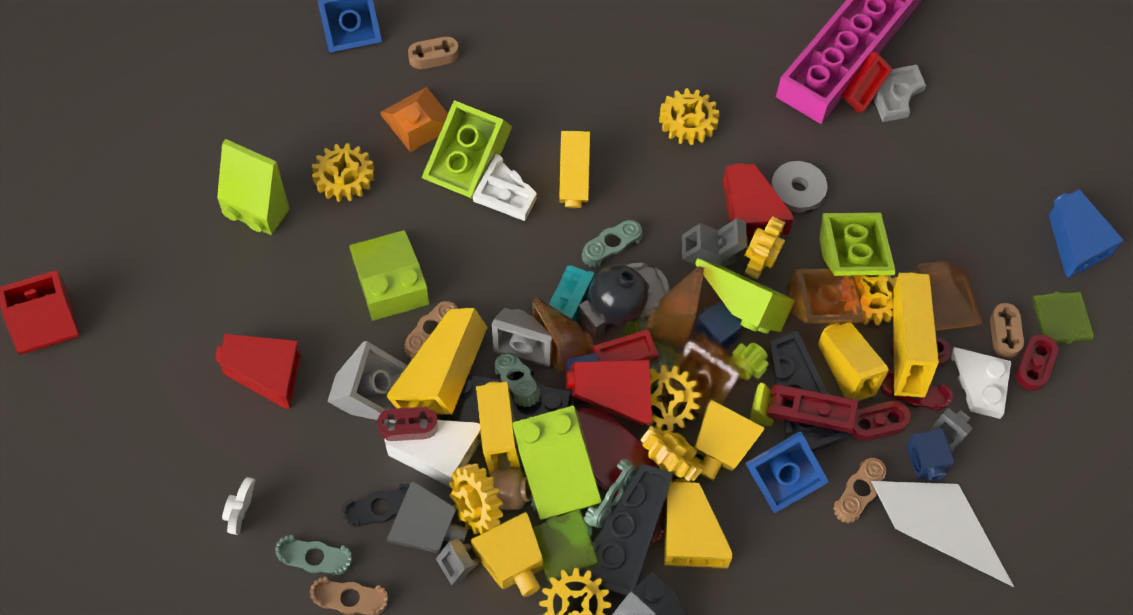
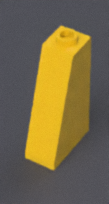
[893,272,939,397]
[387,308,488,414]

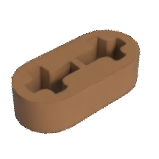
[408,37,459,69]
[990,303,1024,359]

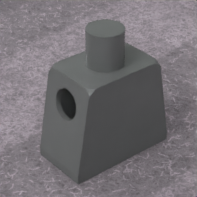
[386,481,468,553]

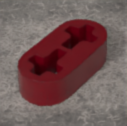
[377,407,438,441]

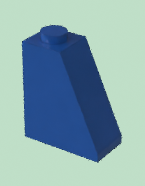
[1048,189,1124,278]

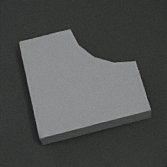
[873,65,926,122]

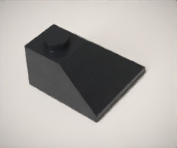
[612,572,686,615]

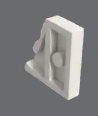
[473,154,537,221]
[951,347,1011,419]

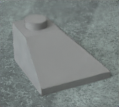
[492,308,552,369]
[327,341,408,423]

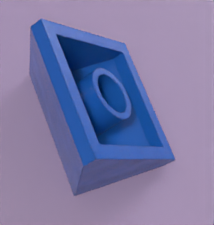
[318,0,382,53]
[745,431,829,514]

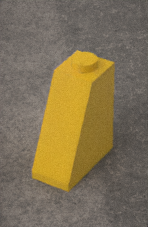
[559,131,590,208]
[818,322,889,402]
[476,382,522,475]
[664,479,732,568]

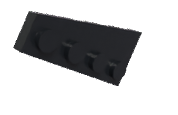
[770,331,848,453]
[439,375,572,424]
[571,463,674,596]

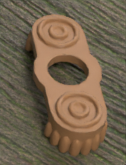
[404,301,458,359]
[833,458,886,523]
[310,577,388,615]

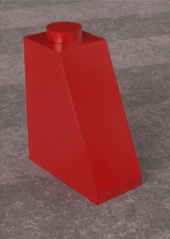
[723,163,794,237]
[216,334,301,409]
[566,360,652,425]

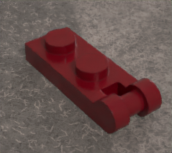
[766,385,859,433]

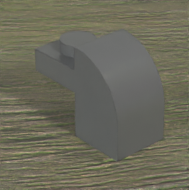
[682,218,747,267]

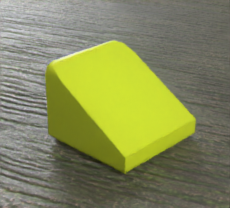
[750,383,774,426]

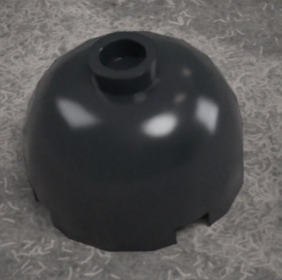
[587,265,649,325]

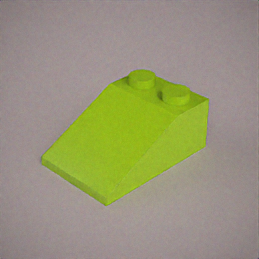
[422,100,512,199]
[217,139,289,235]
[819,212,896,276]
[349,230,429,321]
[695,258,795,334]
[512,405,602,520]

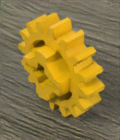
[659,89,719,145]
[312,143,374,202]
[744,216,785,279]
[840,275,897,326]
[647,365,702,432]
[641,426,705,481]
[449,464,503,535]
[539,568,611,615]

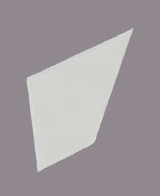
[871,481,1014,587]

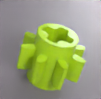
[730,343,769,380]

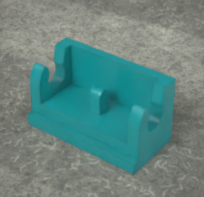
[540,266,595,334]

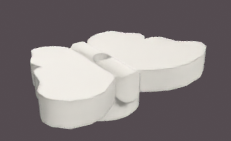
[222,477,256,535]

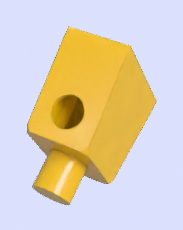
[694,400,764,481]
[471,512,543,597]

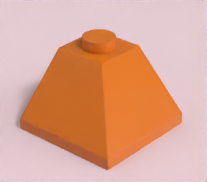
[381,87,448,152]

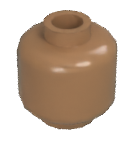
[490,468,532,510]

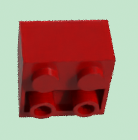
[0,270,80,355]

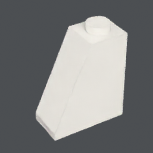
[385,419,482,487]

